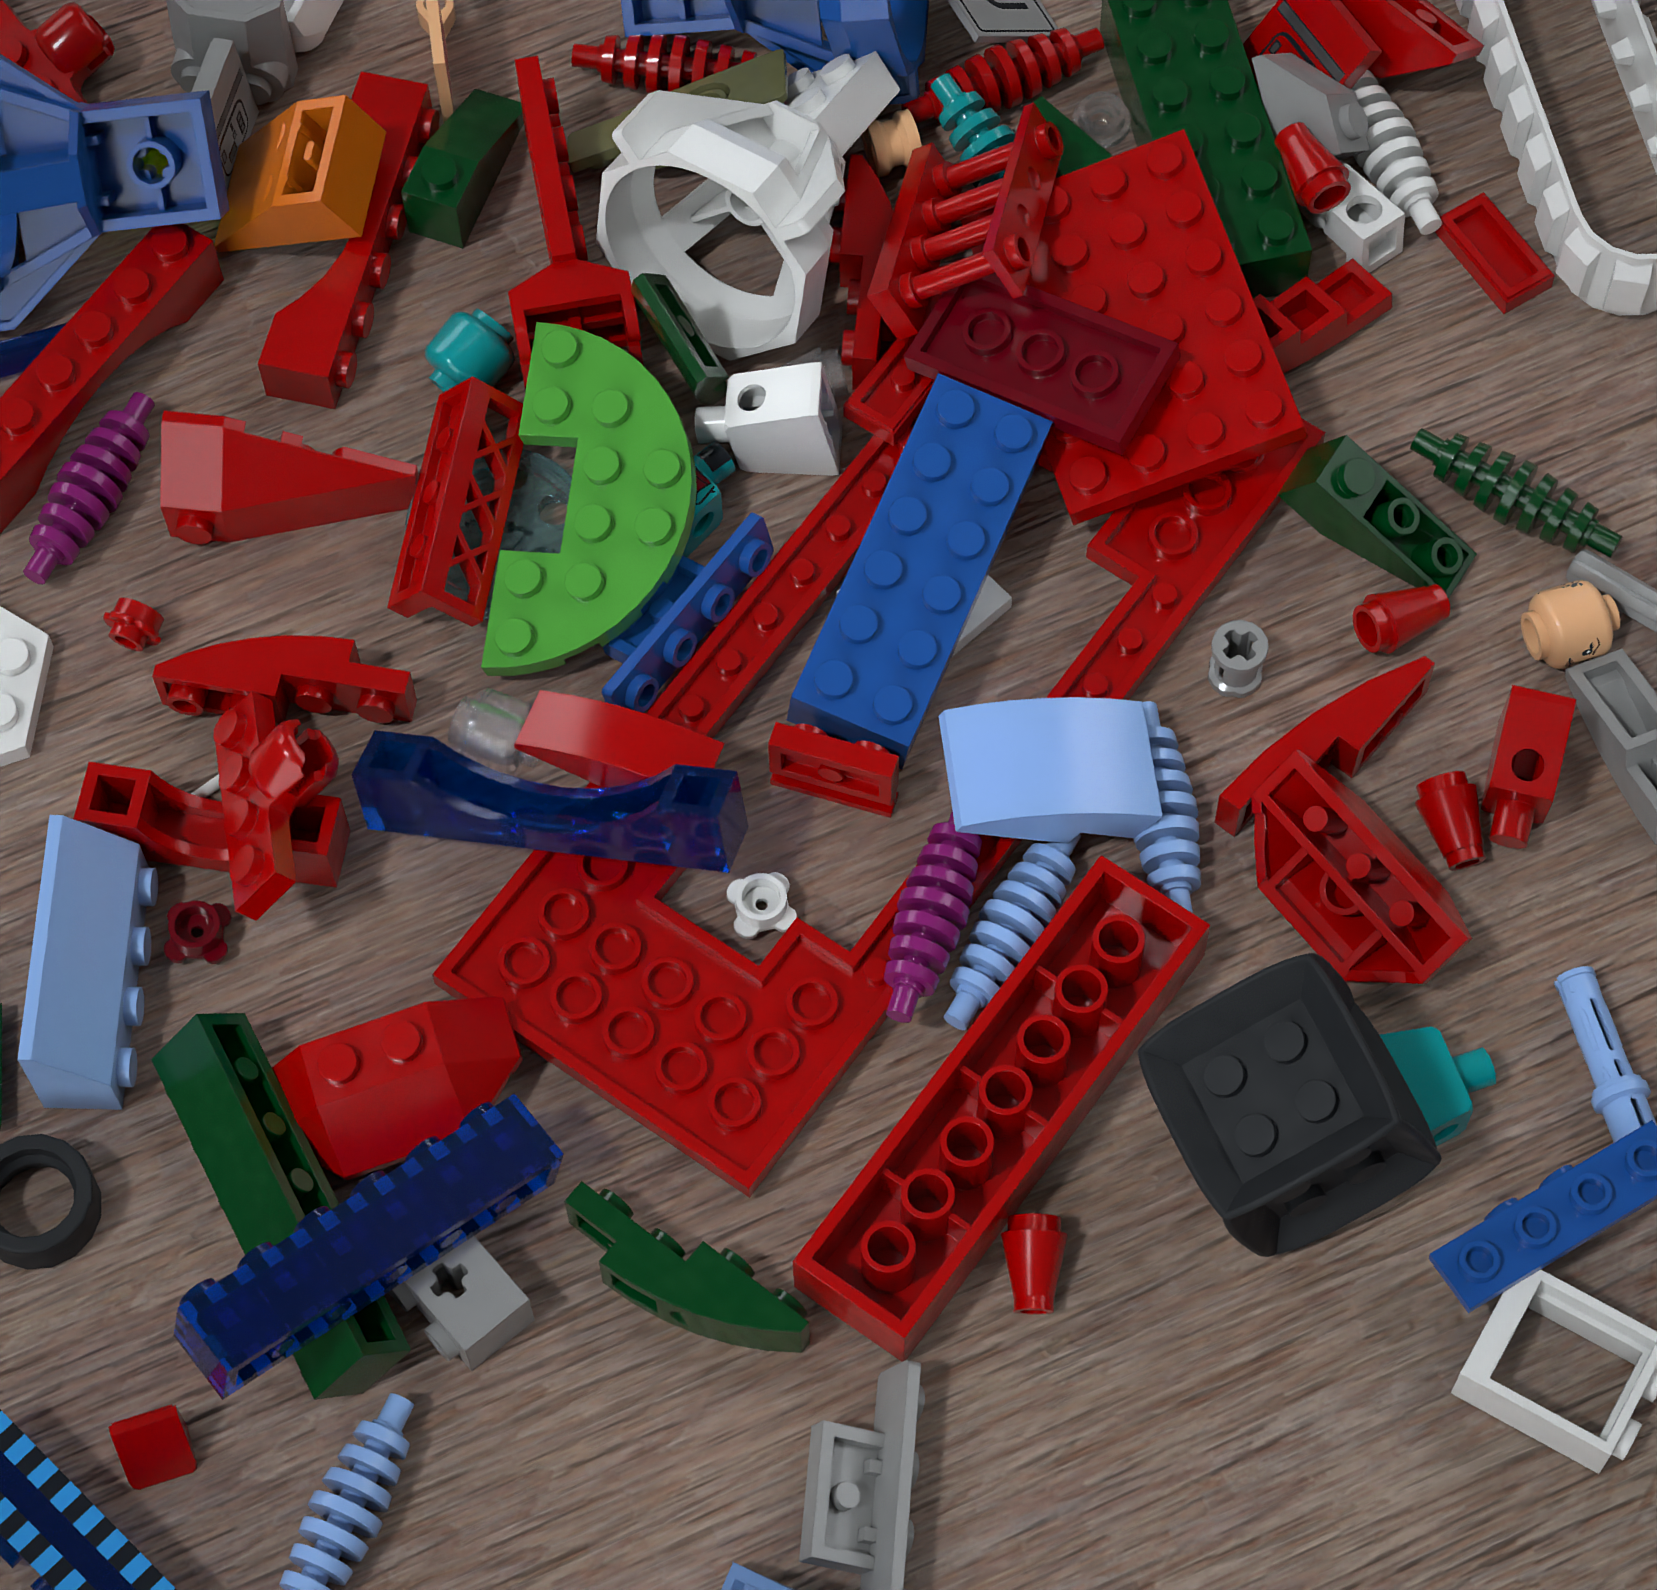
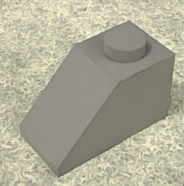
[1252,53,1370,173]

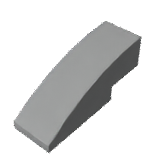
[1565,649,1657,845]

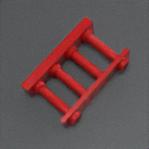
[867,102,1064,341]

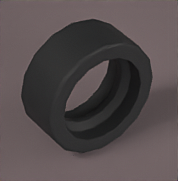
[0,1134,101,1270]

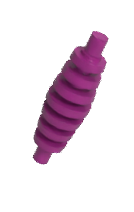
[23,392,155,585]
[884,810,982,1023]

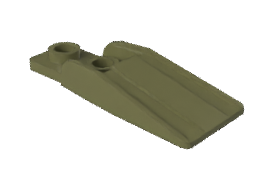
[567,49,788,172]

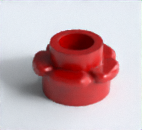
[103,597,164,651]

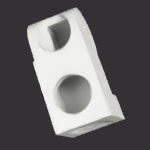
[1298,160,1405,273]

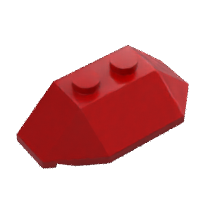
[1340,0,1485,79]
[1251,750,1473,984]
[272,996,523,1180]

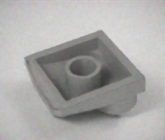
[166,0,298,105]

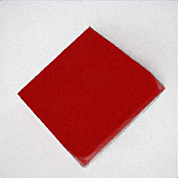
[108,1404,197,1490]

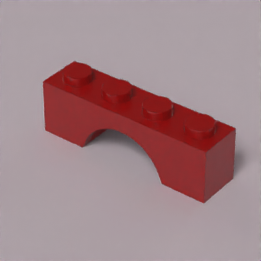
[73,761,351,888]

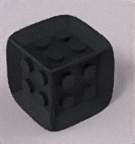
[1137,953,1442,1257]

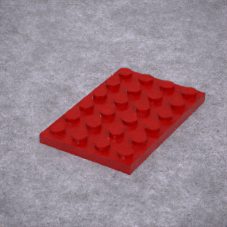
[961,129,1307,526]

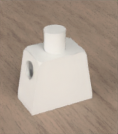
[695,362,842,476]

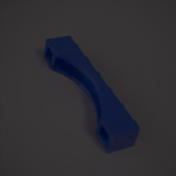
[351,730,749,873]

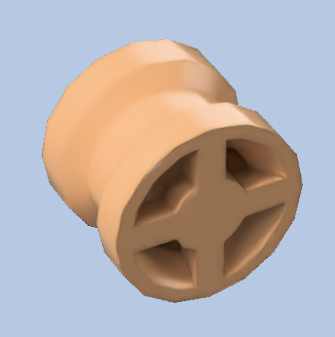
[861,109,922,178]

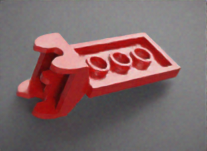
[508,56,644,389]

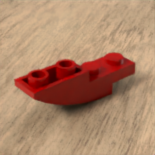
[829,154,897,390]
[152,635,417,724]

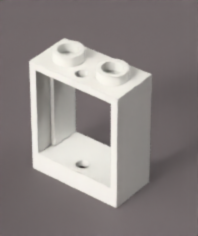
[1451,1270,1657,1474]

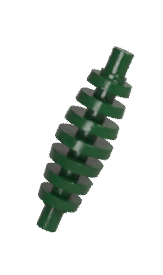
[1410,428,1623,558]

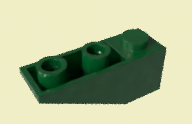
[1277,435,1477,599]

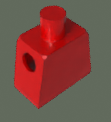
[1480,685,1577,849]

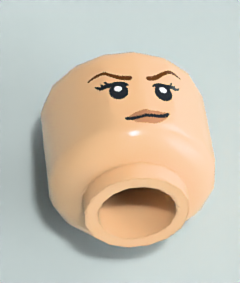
[1521,580,1620,670]

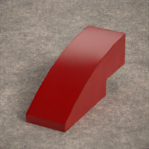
[514,690,725,816]

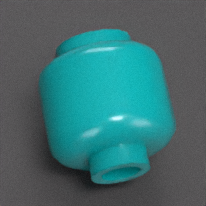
[425,308,515,392]

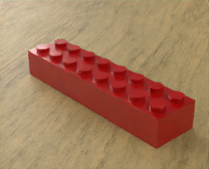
[792,855,1210,1362]

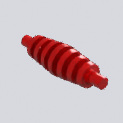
[901,27,1104,125]
[571,34,757,93]

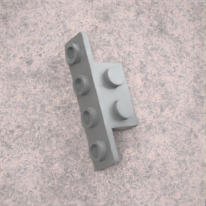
[799,1360,925,1590]

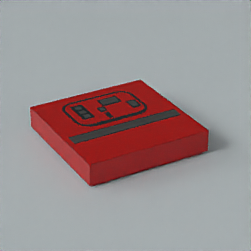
[1243,0,1382,89]

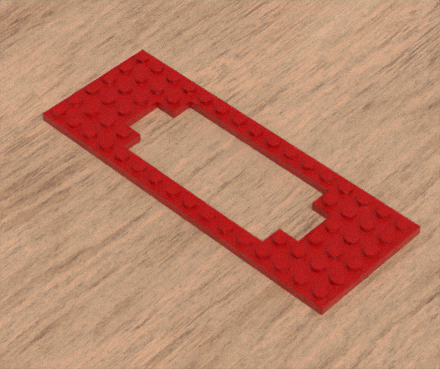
[432,415,1326,1198]

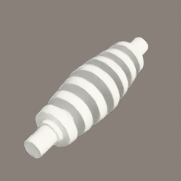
[1351,70,1442,235]

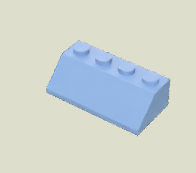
[17,815,158,1110]

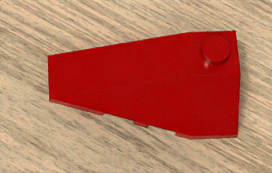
[160,411,419,544]

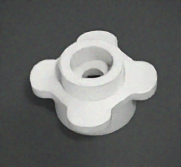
[727,872,797,939]

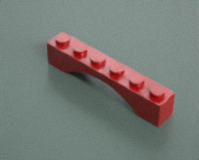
[258,71,440,409]
[0,223,224,534]

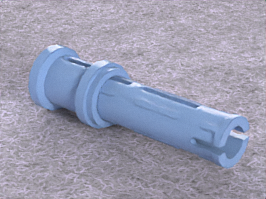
[1554,966,1657,1142]

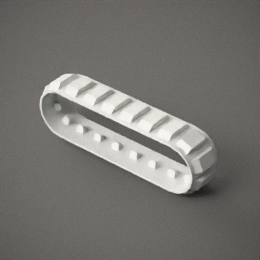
[1455,0,1657,316]

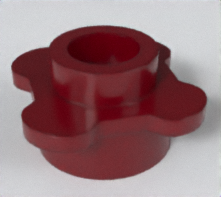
[163,900,232,964]

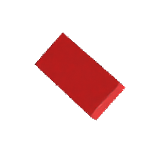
[1435,192,1555,314]

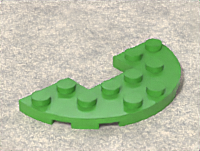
[481,322,697,676]

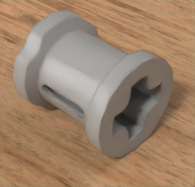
[1208,620,1269,698]

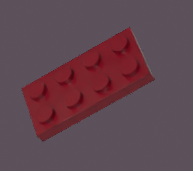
[904,273,1181,455]

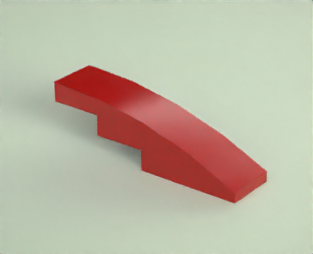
[1253,258,1392,373]
[1214,656,1435,837]

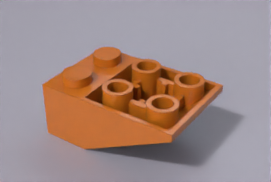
[214,95,386,252]

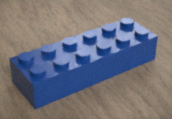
[786,373,1053,770]

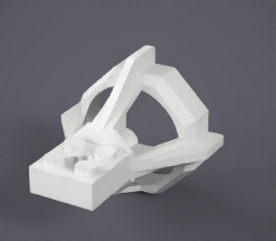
[596,51,900,361]

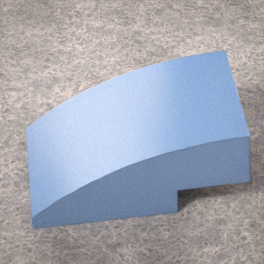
[939,697,1163,844]

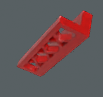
[387,376,524,627]

